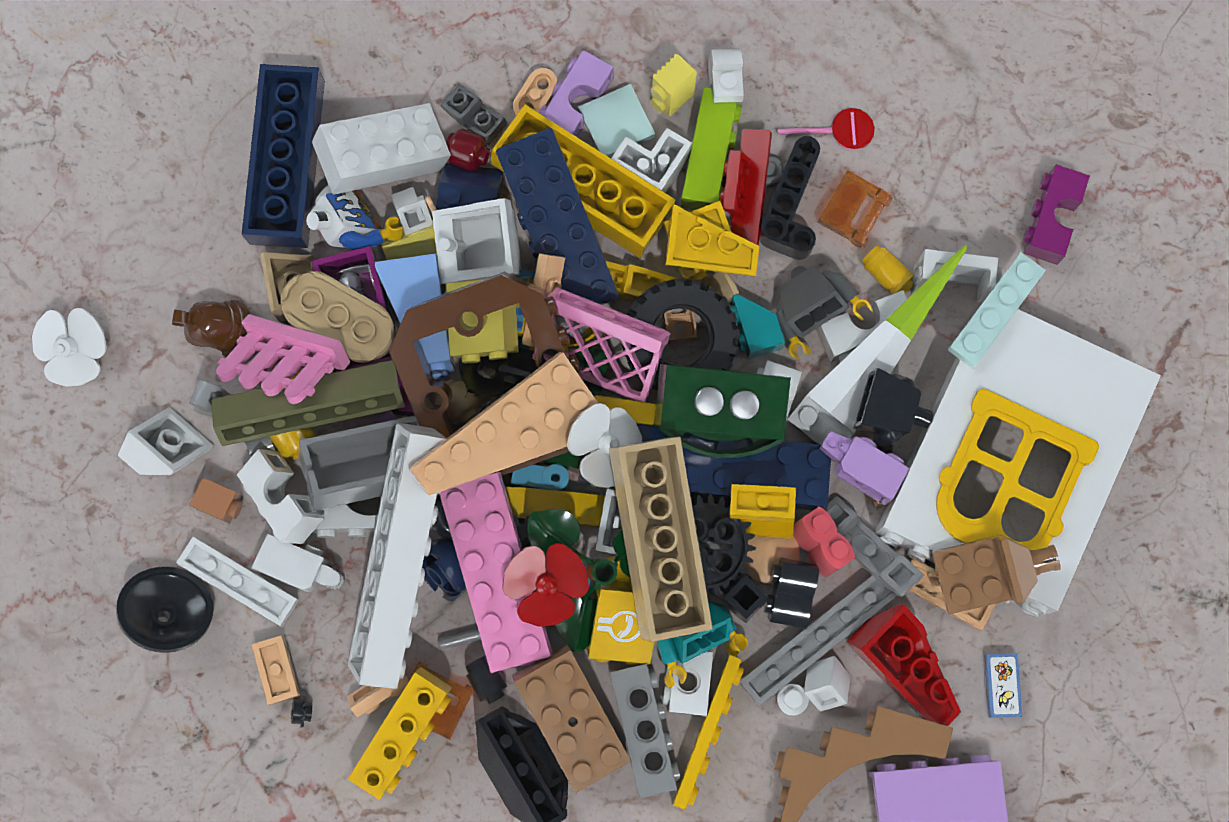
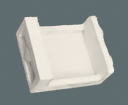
[911,249,1002,302]

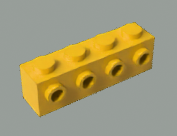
[348,667,452,800]

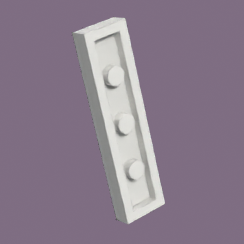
[176,537,299,627]

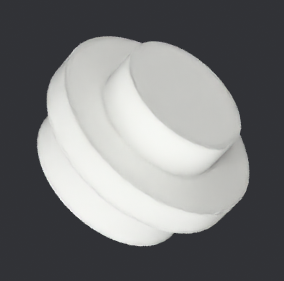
[777,684,809,716]

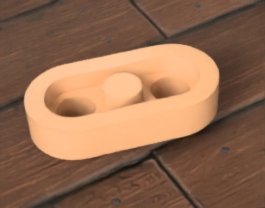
[513,68,557,117]

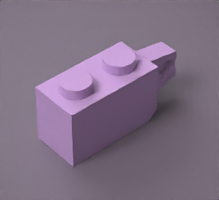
[819,431,910,505]

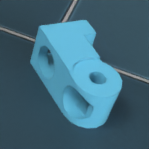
[511,464,569,491]

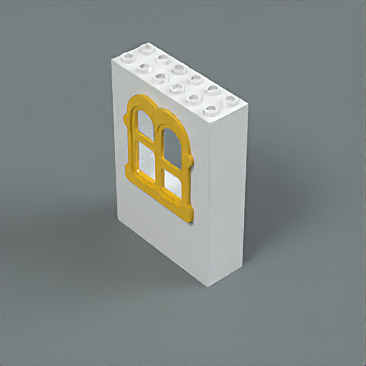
[874,309,1161,617]

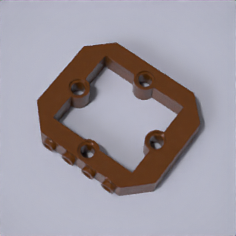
[389,271,589,476]

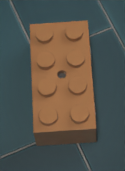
[512,645,631,793]

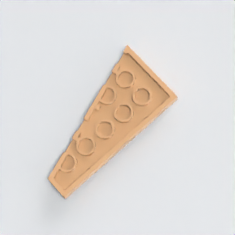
[408,352,598,495]

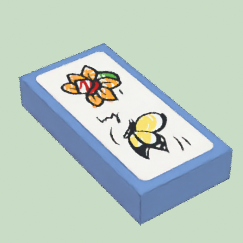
[984,654,1022,718]

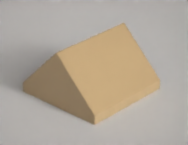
[260,252,314,322]

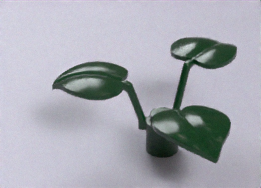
[527,509,630,653]

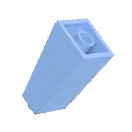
[375,253,455,380]

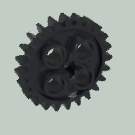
[692,494,756,596]

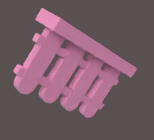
[216,314,350,404]

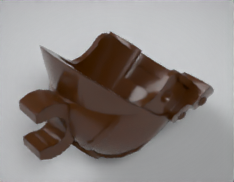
[172,300,250,357]

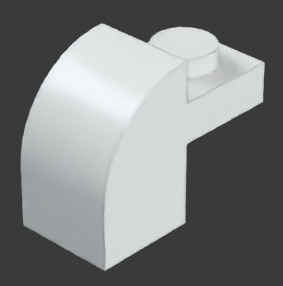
[708,49,744,103]

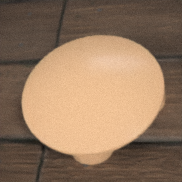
[743,536,800,583]

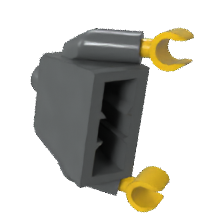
[776,266,873,360]

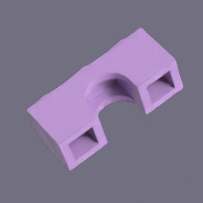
[539,50,614,137]

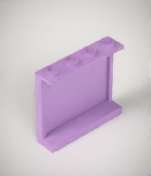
[869,755,1008,822]

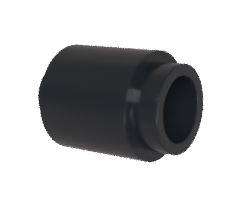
[465,655,508,704]

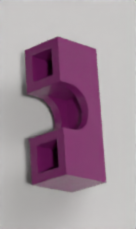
[1022,164,1090,265]

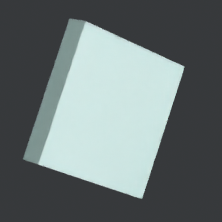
[578,84,655,157]

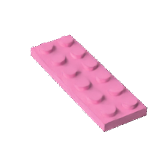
[440,472,553,673]

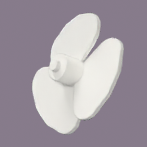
[32,308,107,387]
[567,403,642,488]

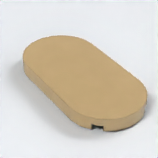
[281,271,395,363]

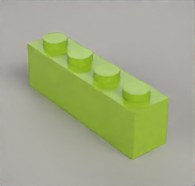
[681,87,742,210]

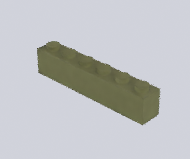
[211,360,405,446]

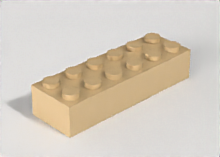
[609,437,713,642]

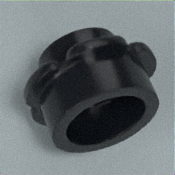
[291,696,313,728]

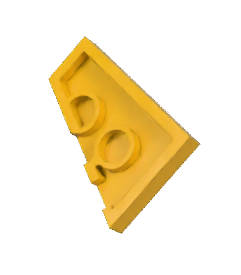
[665,204,760,277]

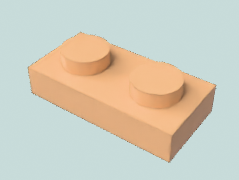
[251,635,300,705]
[347,670,410,718]

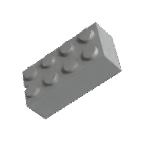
[298,416,419,511]

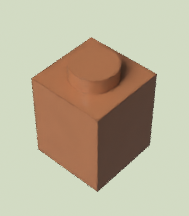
[189,478,243,524]

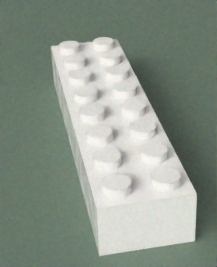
[348,422,447,689]

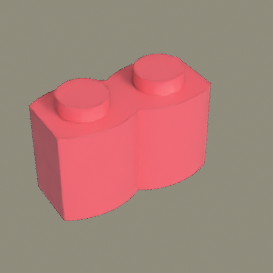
[793,507,855,577]

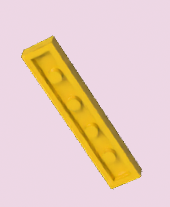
[672,655,744,810]

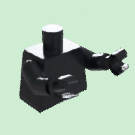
[853,368,933,454]

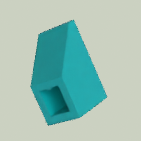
[729,294,785,359]

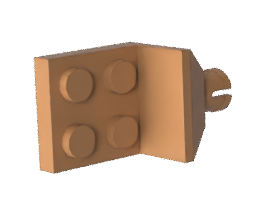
[932,535,1061,615]

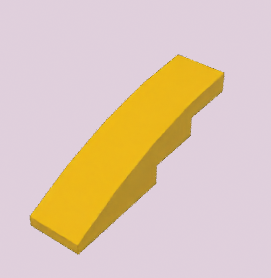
[605,260,676,302]
[505,487,605,527]

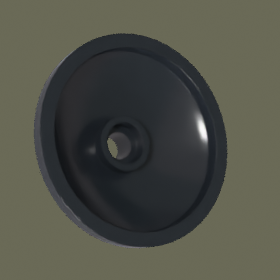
[116,567,214,653]

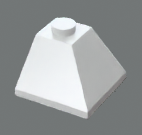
[118,407,214,475]

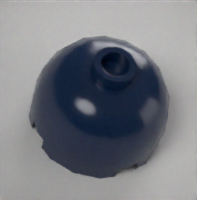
[422,538,467,602]

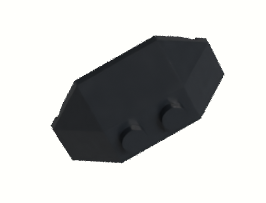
[475,706,568,822]

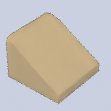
[705,272,739,303]

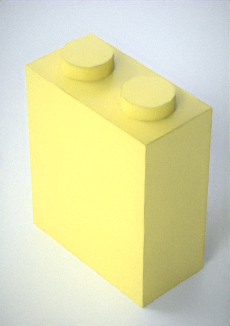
[446,277,519,363]

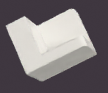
[804,656,850,712]

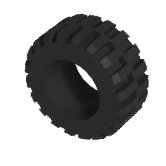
[622,278,740,390]

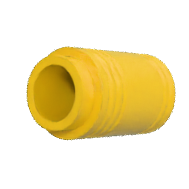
[862,245,915,294]

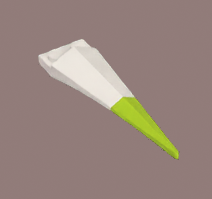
[787,245,967,445]

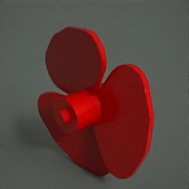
[502,543,589,627]

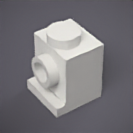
[391,187,433,235]

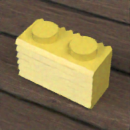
[650,54,697,117]

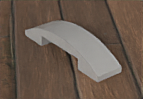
[824,496,924,598]

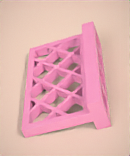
[532,288,671,402]

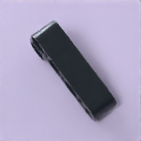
[760,136,821,260]

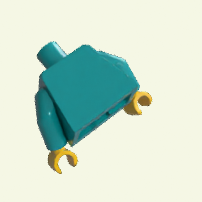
[657,601,748,688]

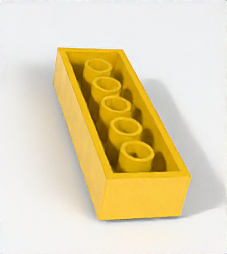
[491,104,676,259]

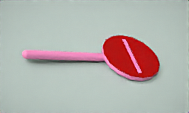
[777,108,875,150]

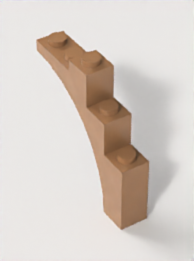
[773,706,953,822]

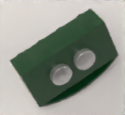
[654,364,791,458]

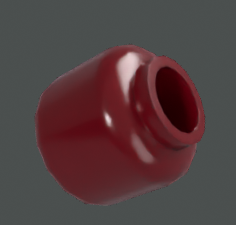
[446,129,490,171]

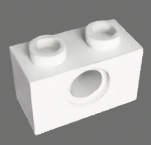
[663,652,713,716]

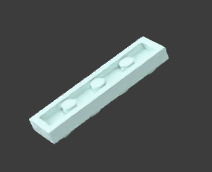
[948,252,1046,368]

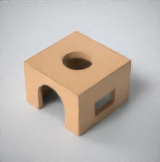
[663,309,697,345]

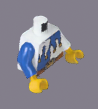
[306,185,403,250]

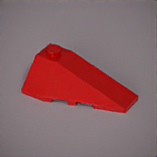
[846,603,961,726]

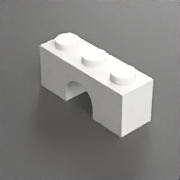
[816,290,907,363]
[237,449,324,544]

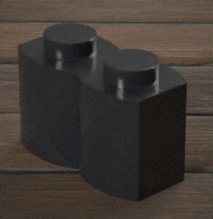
[764,557,820,629]

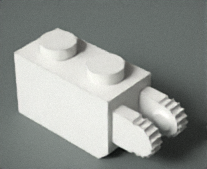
[252,534,345,592]

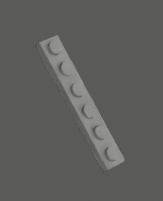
[739,575,898,707]

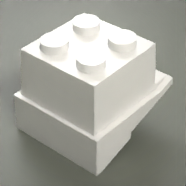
[432,198,522,284]

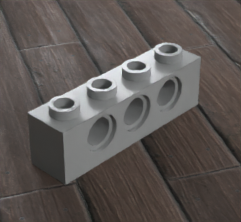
[610,664,681,798]

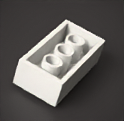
[312,103,451,195]

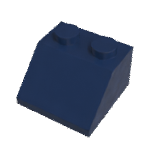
[436,164,504,210]

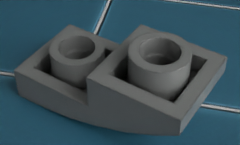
[440,84,507,145]

